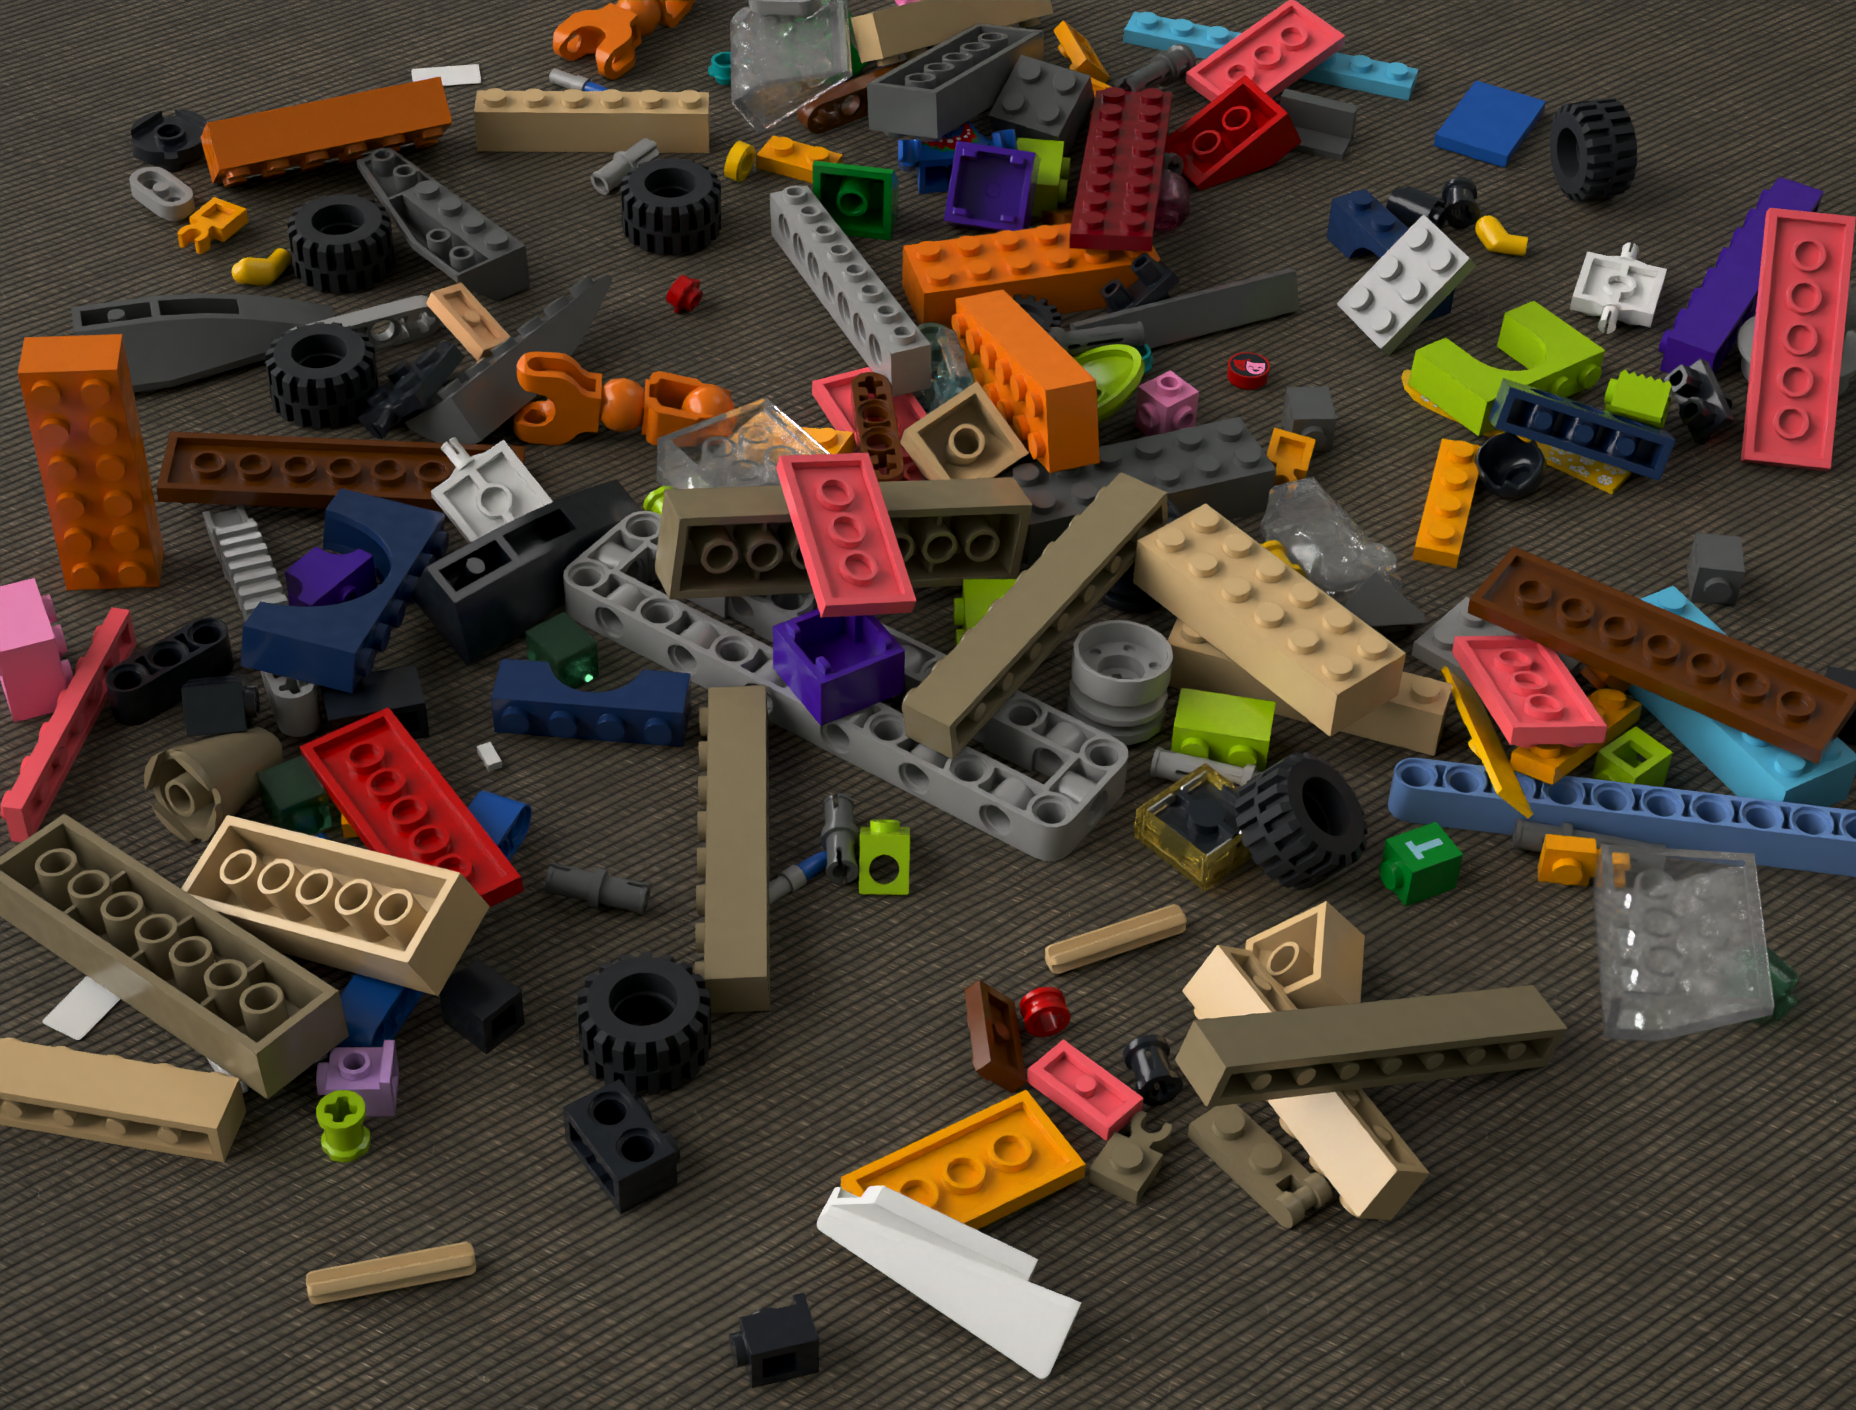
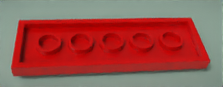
[300,707,524,908]

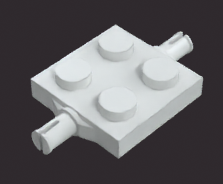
[1570,242,1667,334]
[431,437,553,543]

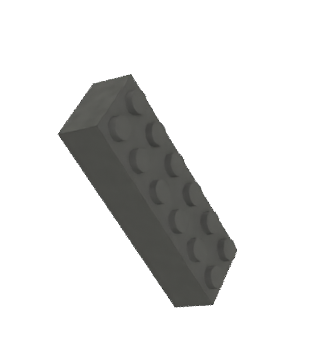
[867,23,1044,142]
[997,417,1276,565]

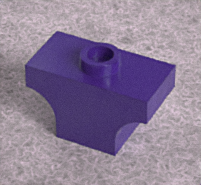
[284,547,377,607]

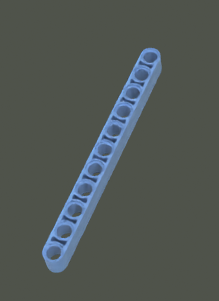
[1388,758,1856,877]

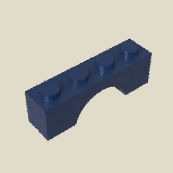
[1327,189,1455,323]
[491,658,692,747]

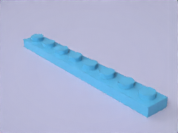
[1123,11,1419,101]

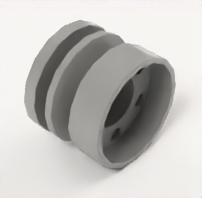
[1066,620,1173,745]

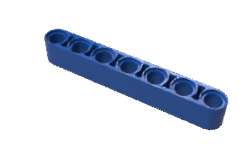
[336,790,532,1047]

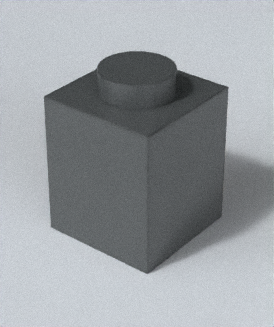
[1282,387,1337,453]
[1687,532,1745,606]

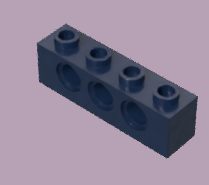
[1488,378,1675,481]

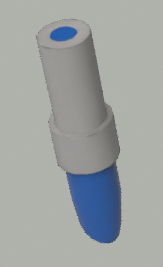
[549,68,608,91]
[769,851,827,905]

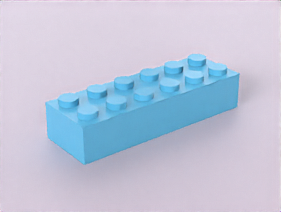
[1627,586,1856,807]

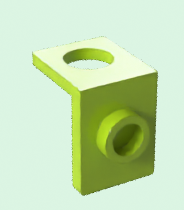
[859,819,910,895]

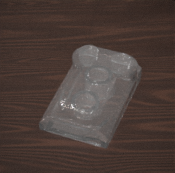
[1260,477,1402,606]

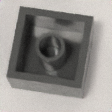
[989,55,1095,157]

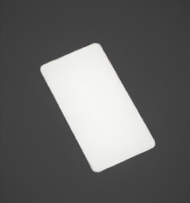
[411,64,481,86]
[42,976,120,1040]

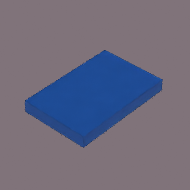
[1434,81,1546,168]

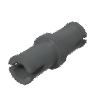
[821,793,860,884]
[545,862,651,915]

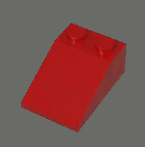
[1166,75,1302,191]

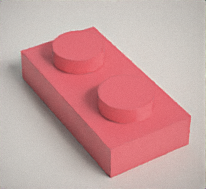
[1027,1039,1144,1141]

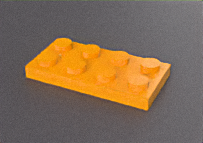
[841,1090,1086,1230]

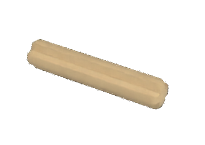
[1045,904,1187,975]
[306,1241,476,1305]

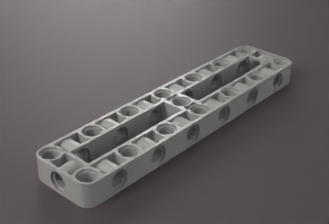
[563,511,1128,861]

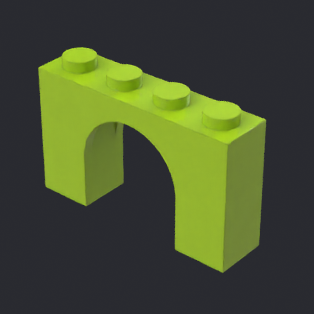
[1408,301,1606,436]

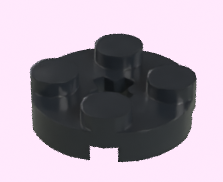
[131,109,207,172]

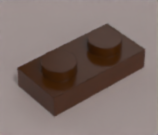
[964,980,1027,1093]

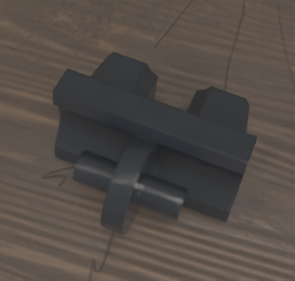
[1100,252,1180,314]
[1664,358,1735,445]

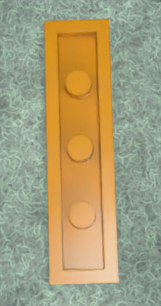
[1412,438,1481,568]
[1510,688,1643,785]

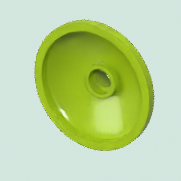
[1073,344,1145,424]

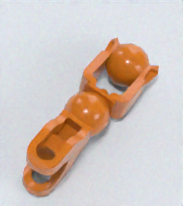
[553,0,697,80]
[513,351,736,446]

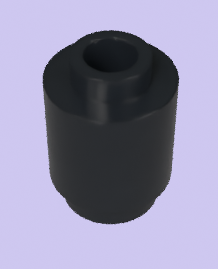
[1386,186,1448,230]

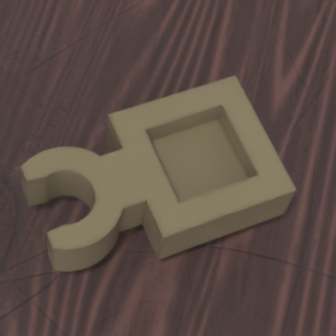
[1088,1110,1172,1205]

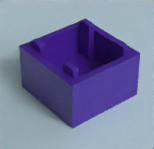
[944,141,1041,233]
[773,609,905,726]

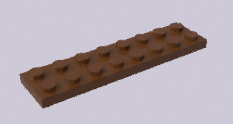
[156,431,525,513]
[1468,546,1856,764]

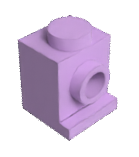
[316,1040,400,1117]

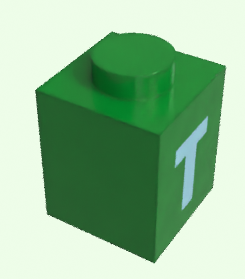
[1379,822,1463,907]

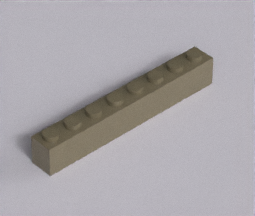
[902,472,1168,759]
[695,685,770,1013]
[1175,985,1568,1108]

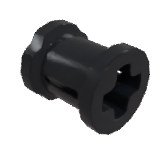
[1441,177,1480,229]
[1123,1034,1183,1106]

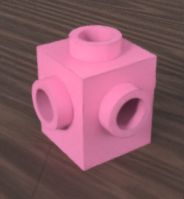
[1135,370,1199,436]

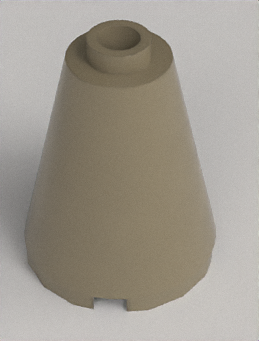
[144,727,283,842]

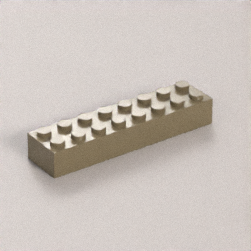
[655,477,1032,600]
[0,814,349,1099]

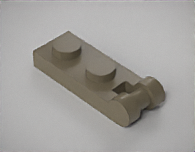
[1188,1104,1333,1228]

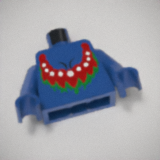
[898,121,1018,194]

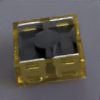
[1134,763,1252,891]

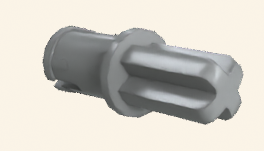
[590,138,659,195]

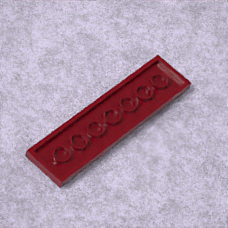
[1069,87,1172,252]

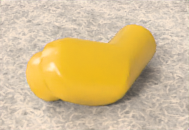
[1475,215,1528,257]
[232,248,292,286]

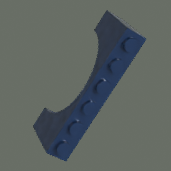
[241,488,449,693]

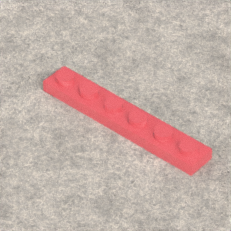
[1,607,137,842]

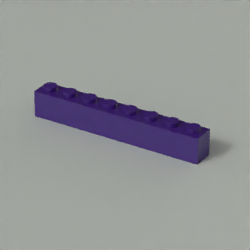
[1658,177,1824,375]

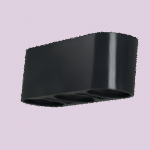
[105,617,234,726]

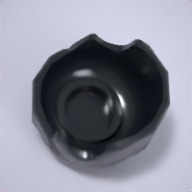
[1475,432,1547,499]

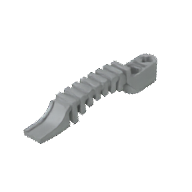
[202,505,322,737]

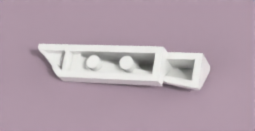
[817,1185,1081,1379]

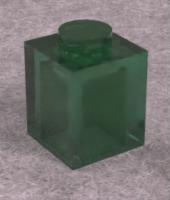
[525,612,599,689]
[257,755,332,835]

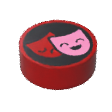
[1227,352,1270,390]

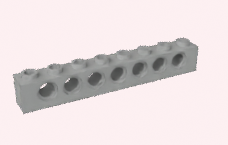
[770,185,931,397]

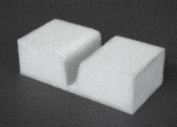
[477,742,502,772]

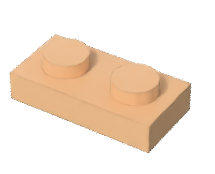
[426,282,510,361]

